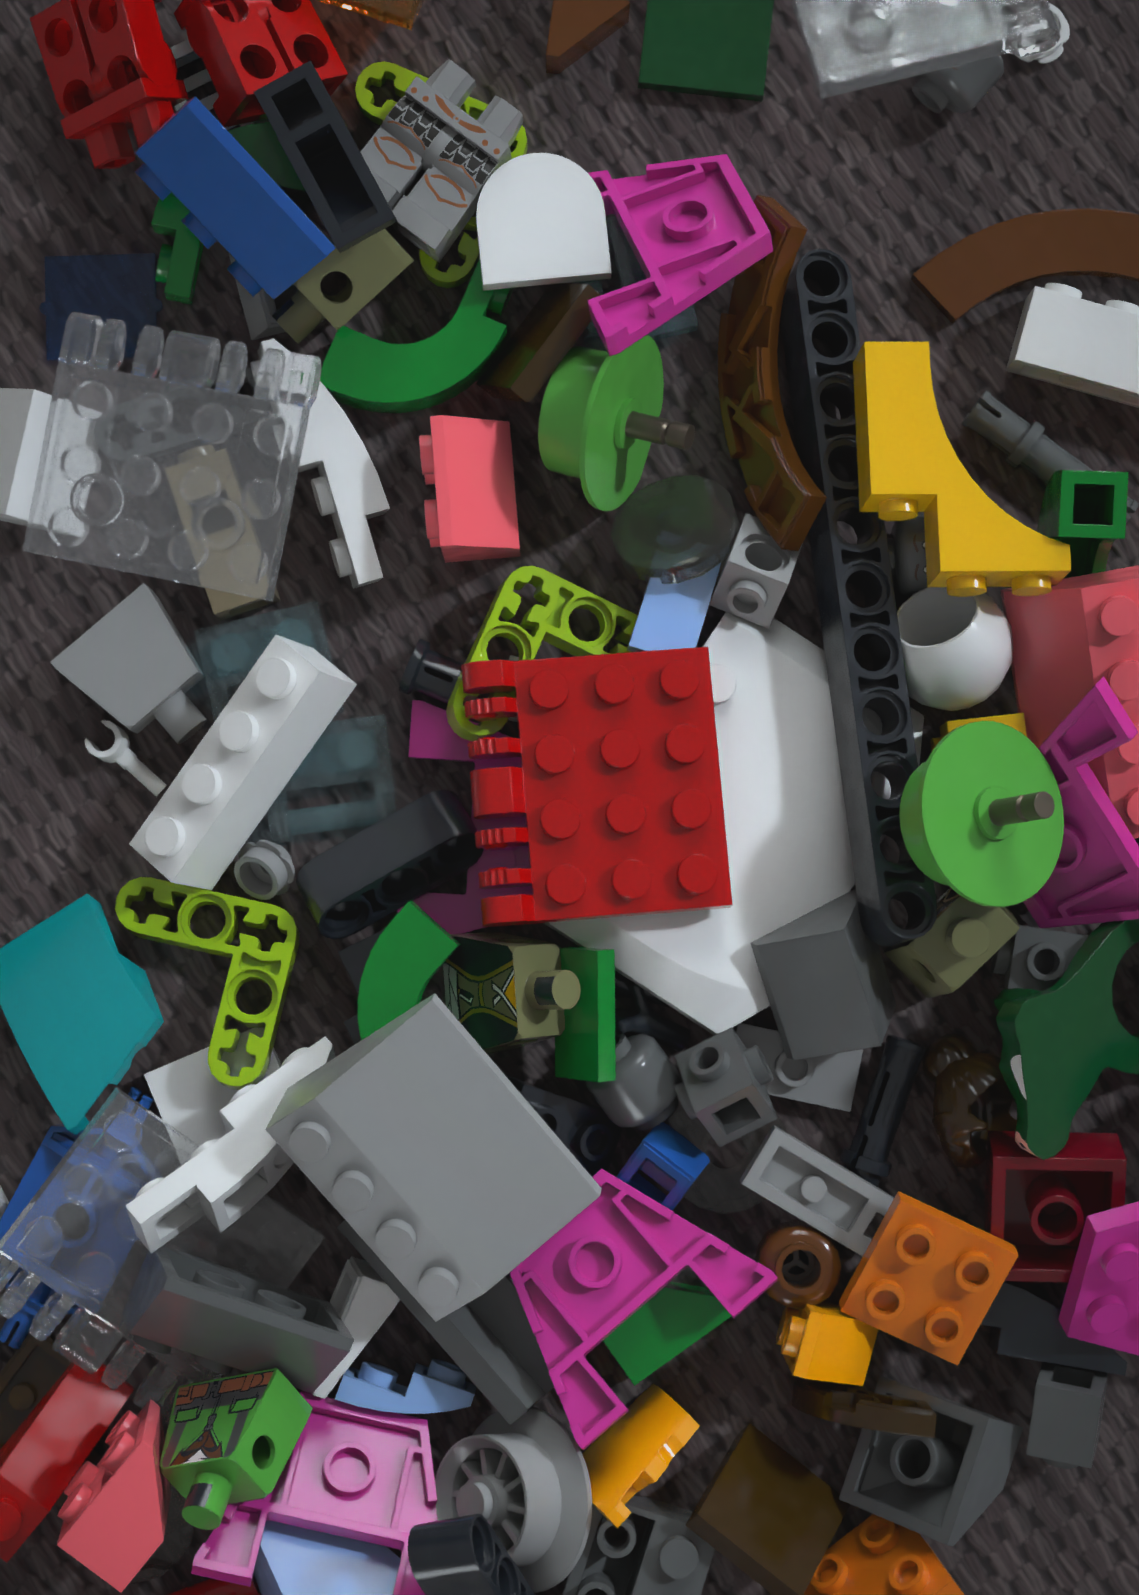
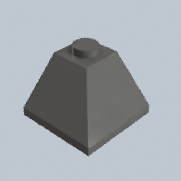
[839,1376,1023,1546]

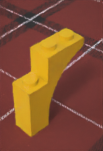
[853,342,1071,597]

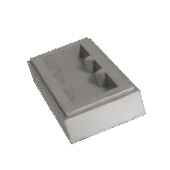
[735,1023,863,1112]

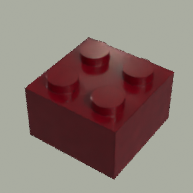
[984,1131,1127,1283]

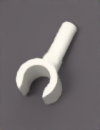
[84,720,167,797]

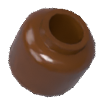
[755,1220,842,1309]

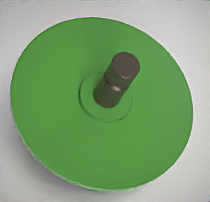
[538,334,695,511]
[899,721,1064,907]

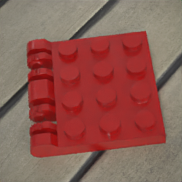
[461,647,733,927]

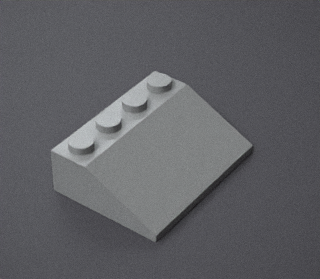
[265,993,602,1322]

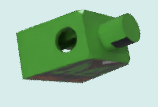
[159,1368,313,1530]

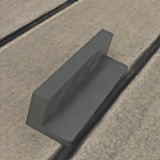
[337,1220,554,1425]

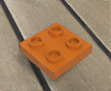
[839,1191,1019,1366]
[804,1514,964,1595]

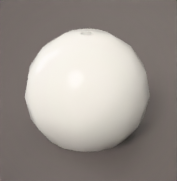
[897,587,1013,711]

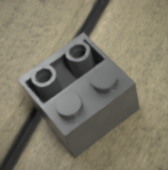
[562,1496,715,1595]

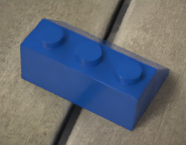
[134,96,336,299]

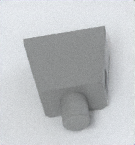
[50,583,207,744]

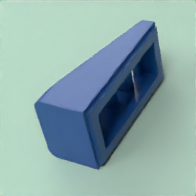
[617,1122,710,1211]

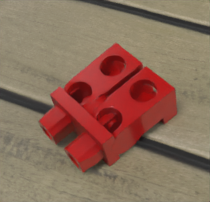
[30,0,189,169]
[174,0,348,127]

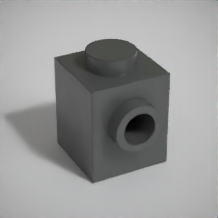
[991,925,1089,991]
[1026,1362,1108,1469]

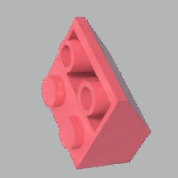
[419,415,521,563]
[57,1399,171,1593]

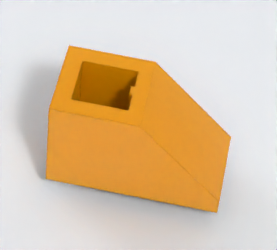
[776,1301,878,1386]

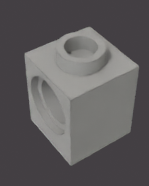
[709,513,803,629]

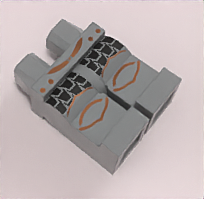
[360,59,523,263]

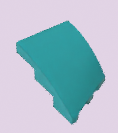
[0,894,164,1135]

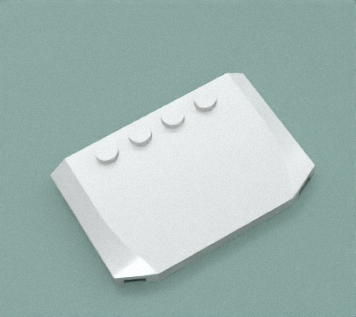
[544,612,924,1036]

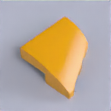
[583,1383,700,1528]

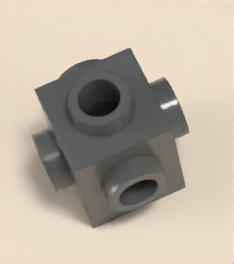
[674,1027,778,1147]

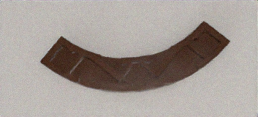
[718,195,827,551]
[911,208,1139,324]

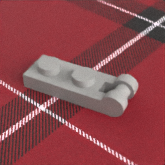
[740,1125,894,1257]

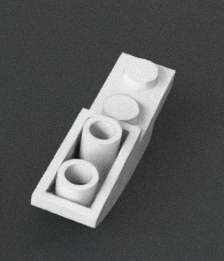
[250,338,390,589]
[126,1036,335,1254]

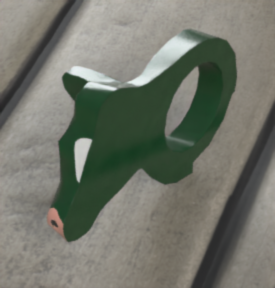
[994,919,1139,1160]

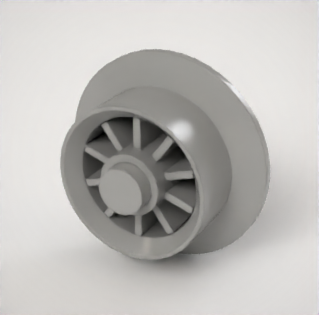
[435,1407,592,1593]

